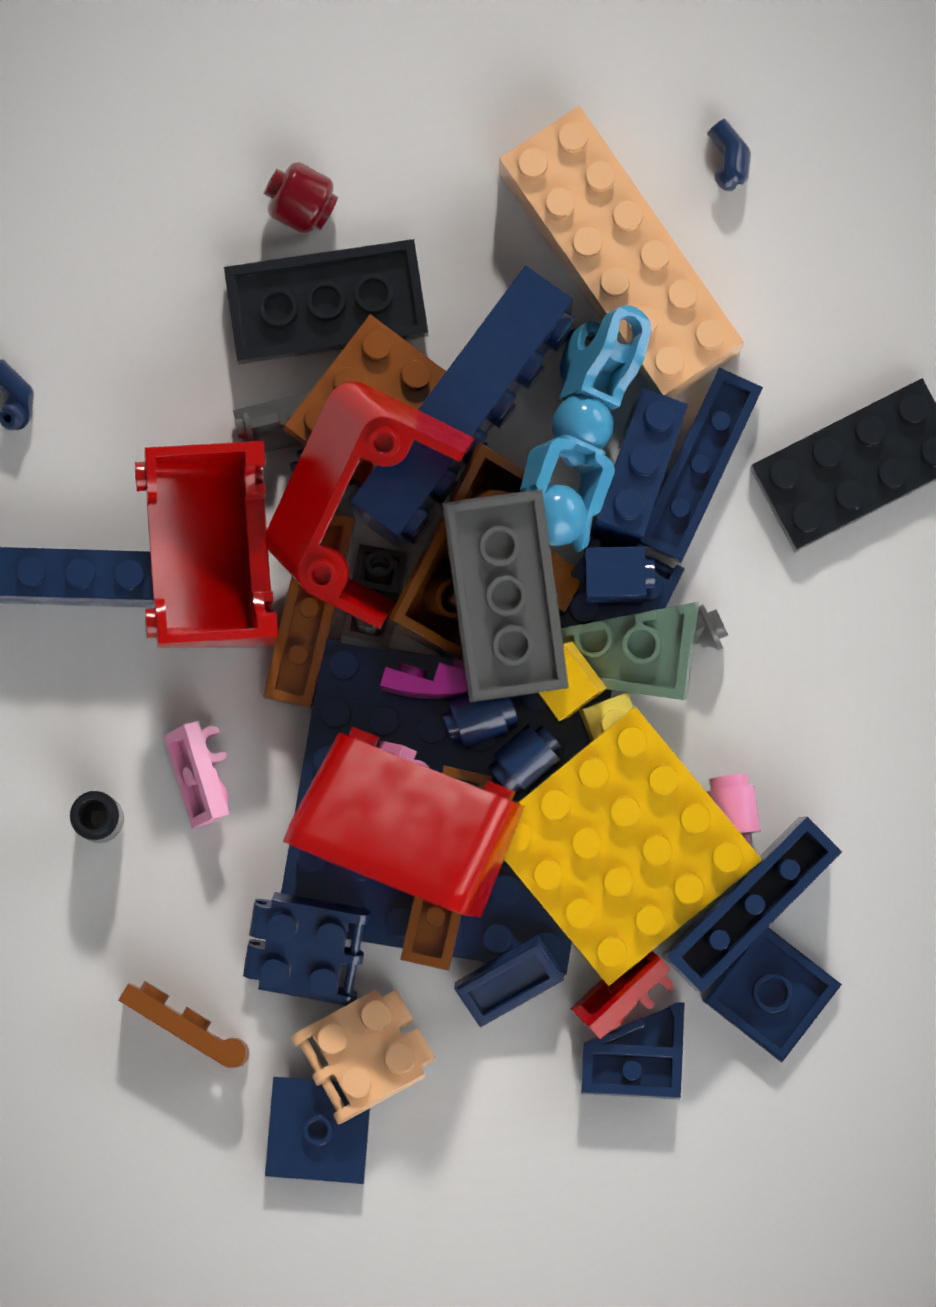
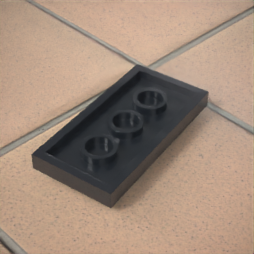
[224,239,429,365]
[750,378,936,552]

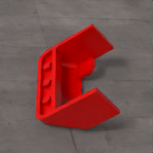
[265,381,475,629]

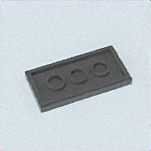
[442,489,569,702]

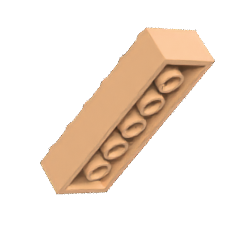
[499,106,744,398]

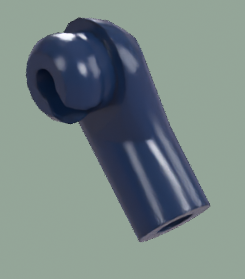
[0,359,34,430]

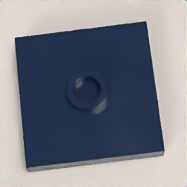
[265,1076,370,1184]

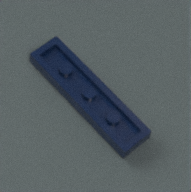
[639,367,763,563]

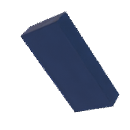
[454,935,565,1028]

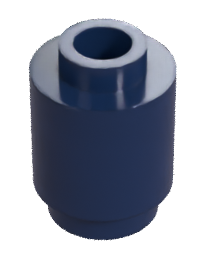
[442,694,518,747]
[487,724,562,796]

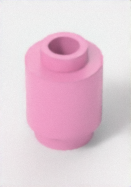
[707,774,761,843]

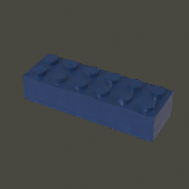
[350,265,575,550]

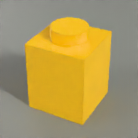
[538,641,607,721]

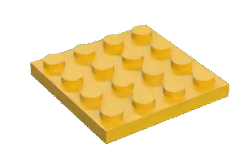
[504,706,762,986]

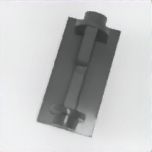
[233,393,309,452]

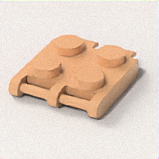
[290,989,435,1124]

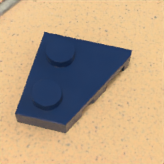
[581,1002,685,1100]

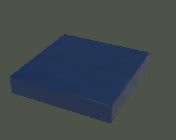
[703,927,842,1063]

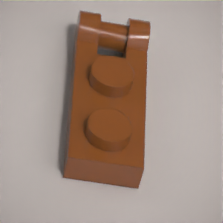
[118,981,250,1068]

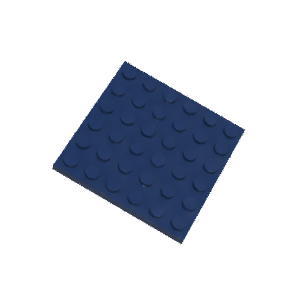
[281,638,612,975]

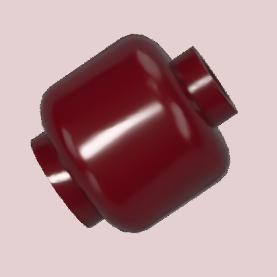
[263,162,338,234]

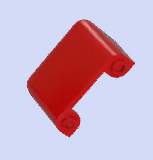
[135,441,278,648]
[283,727,525,917]

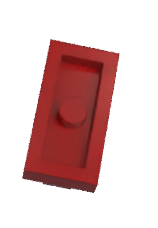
[570,951,674,1040]

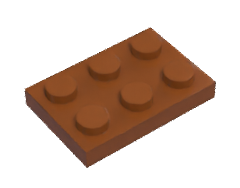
[283,314,446,488]

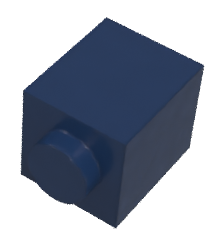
[584,547,655,604]

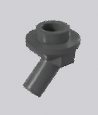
[694,604,728,650]

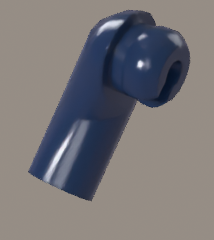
[707,118,751,191]

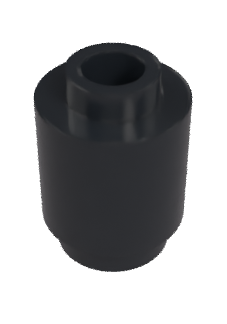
[70,791,124,843]

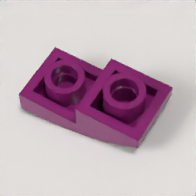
[380,659,467,699]

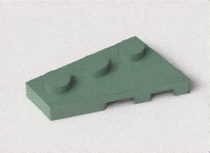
[561,602,699,700]

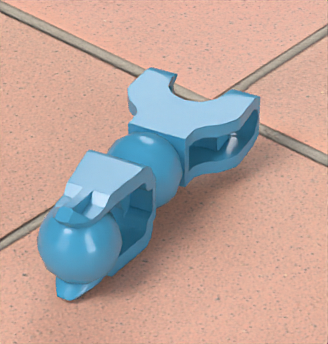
[520,305,651,552]

